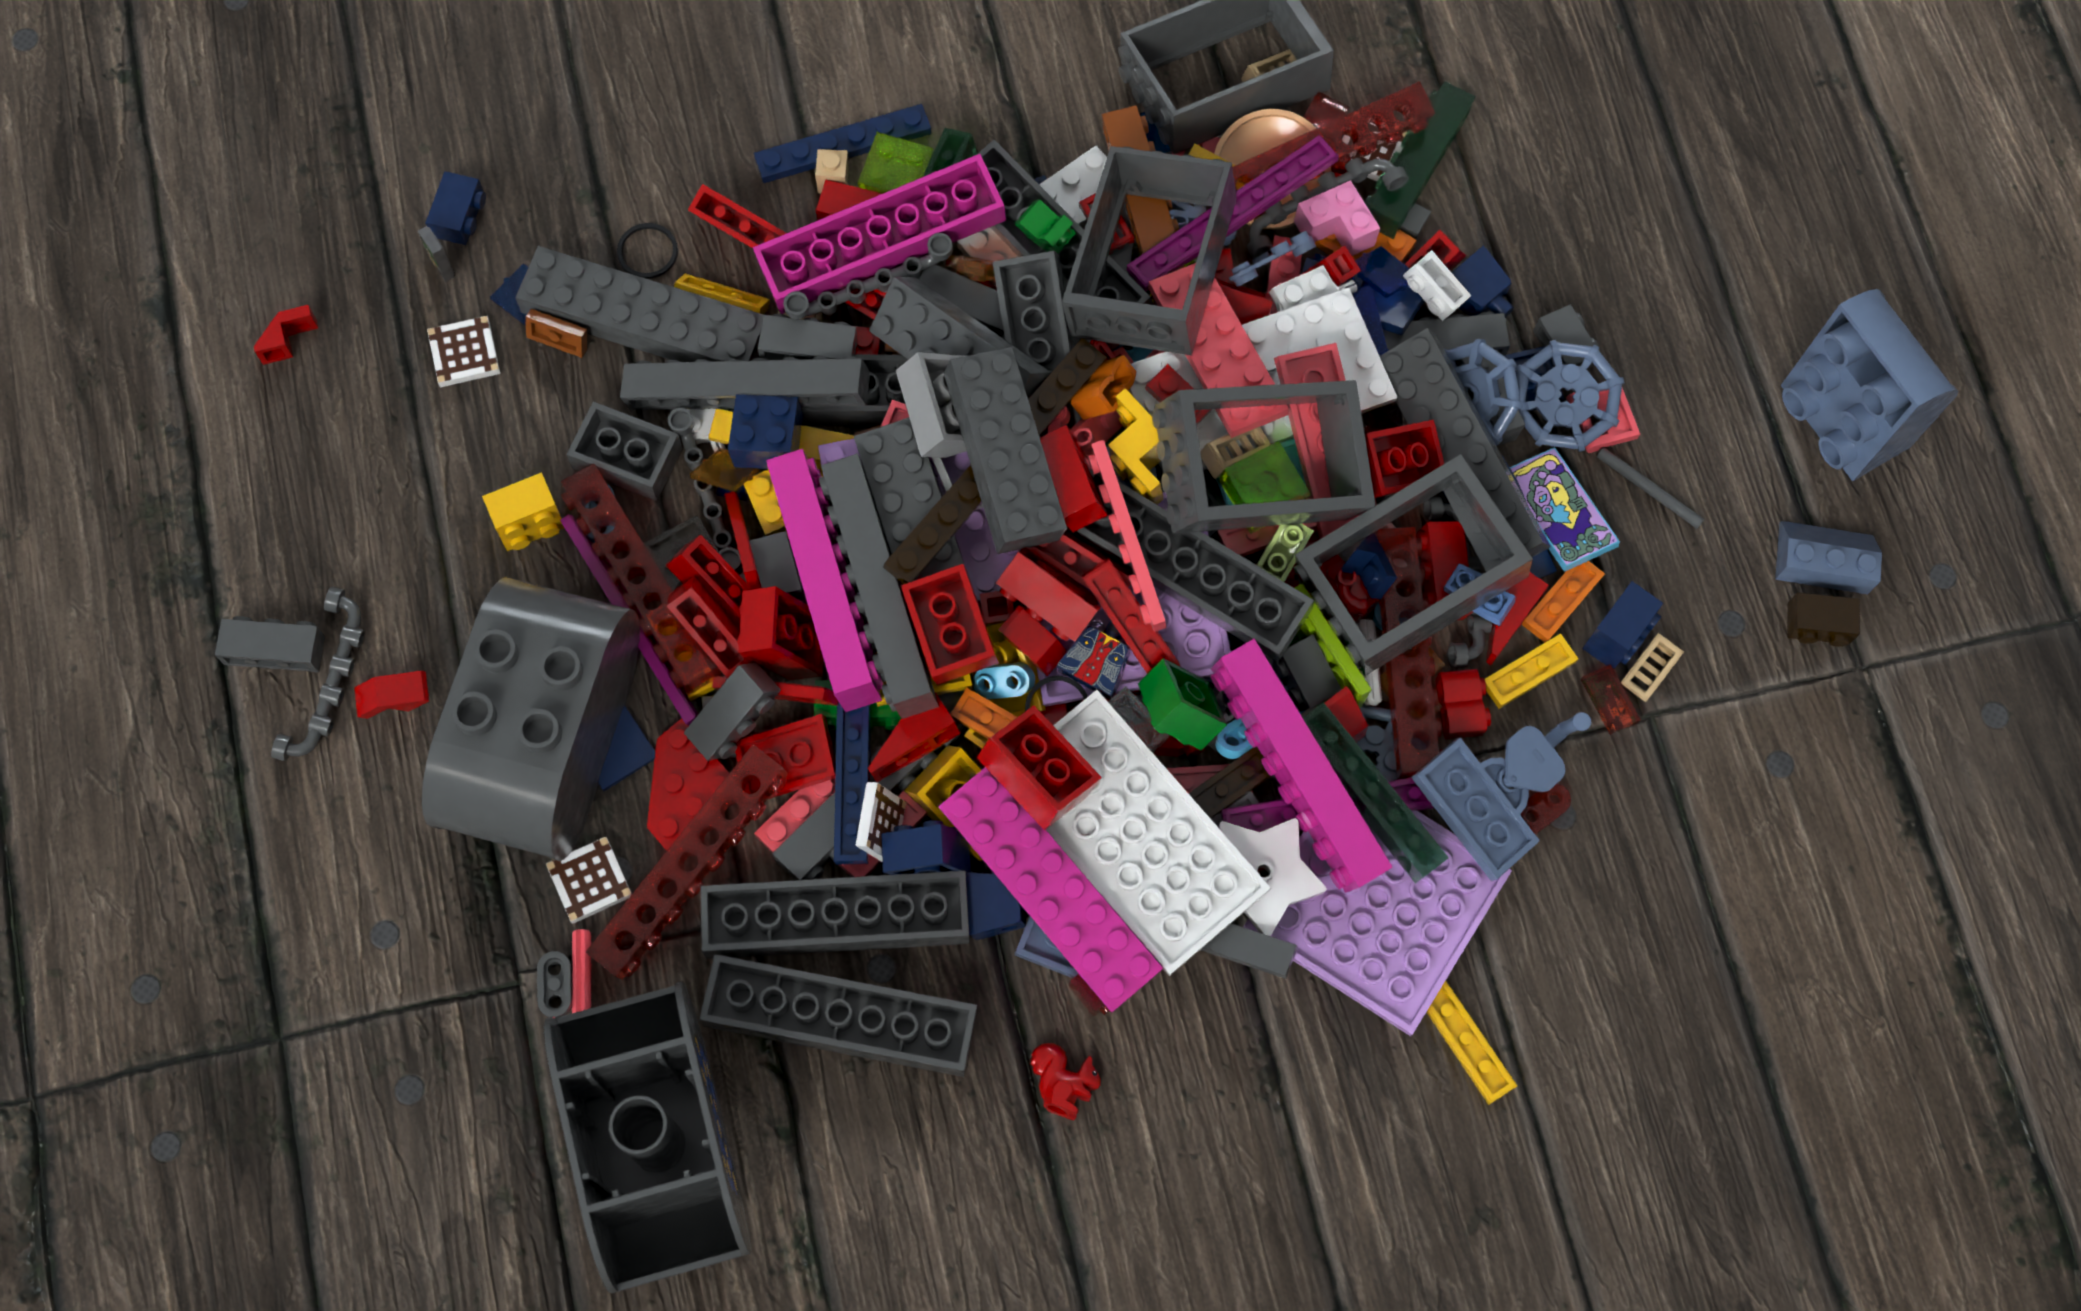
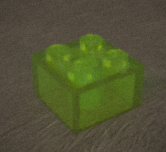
[858,132,934,194]
[1219,441,1311,534]

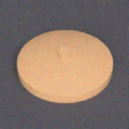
[1214,109,1331,230]

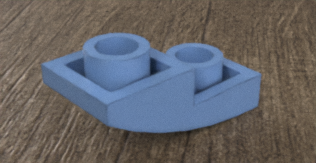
[1444,563,1515,626]

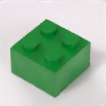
[1138,658,1227,750]

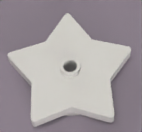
[1218,818,1327,936]

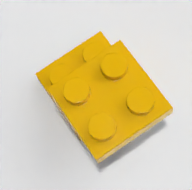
[1108,388,1164,505]

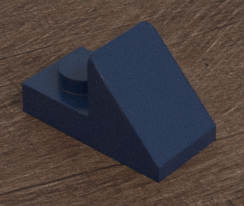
[1340,533,1398,599]

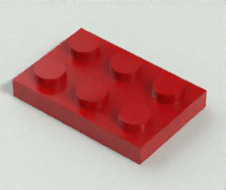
[735,714,836,805]

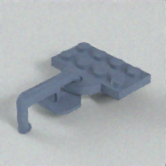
[1411,712,1591,881]

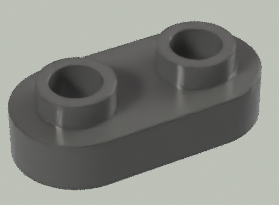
[537,951,572,1018]

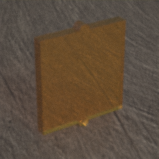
[690,448,761,492]

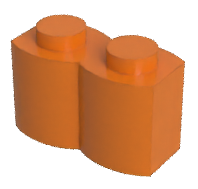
[1071,355,1136,420]

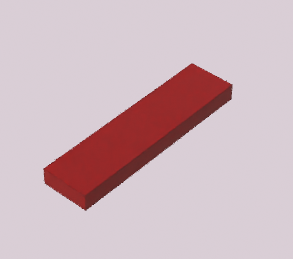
[724,491,762,590]
[1082,558,1180,674]
[712,675,839,706]

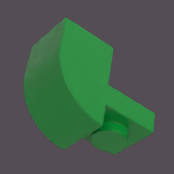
[1015,199,1076,253]

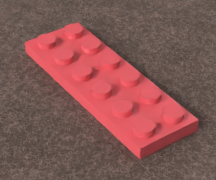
[1148,263,1289,438]
[1274,343,1377,539]

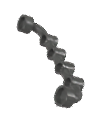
[1247,158,1409,259]
[783,233,953,319]
[668,408,742,573]
[1423,496,1492,668]
[271,586,365,761]

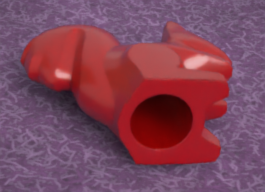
[1030,1043,1101,1121]

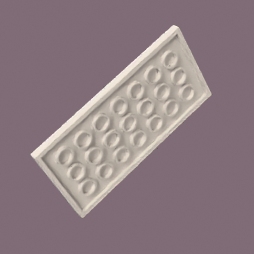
[1128,288,1398,473]
[1046,690,1271,976]

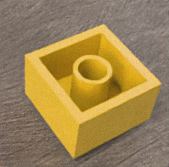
[482,472,564,551]

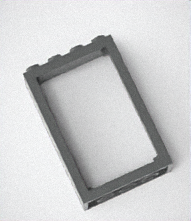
[1118,0,1334,154]
[1062,146,1237,356]
[1152,380,1376,534]
[1293,454,1533,676]

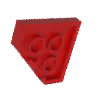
[647,718,743,854]

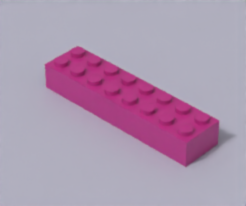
[753,154,1006,314]
[766,449,884,712]
[1211,639,1393,893]
[938,767,1163,1013]

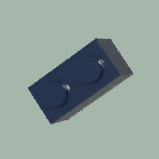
[425,171,486,245]

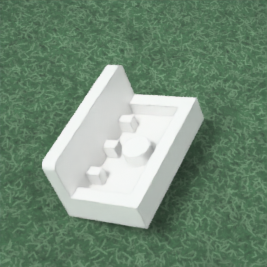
[1403,250,1471,321]

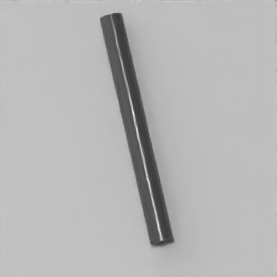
[1597,447,1705,529]

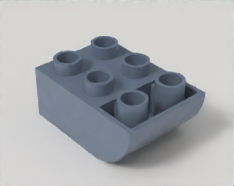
[1780,289,1958,482]

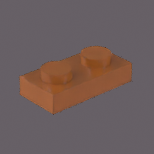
[526,309,587,358]

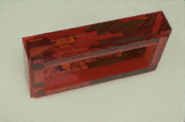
[1581,664,1641,735]

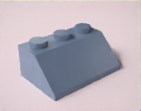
[1775,521,1882,594]

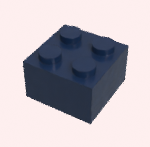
[728,394,804,469]
[1582,581,1663,670]
[881,821,971,875]

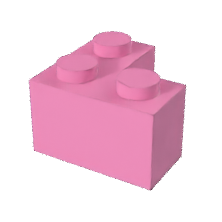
[1294,180,1380,256]

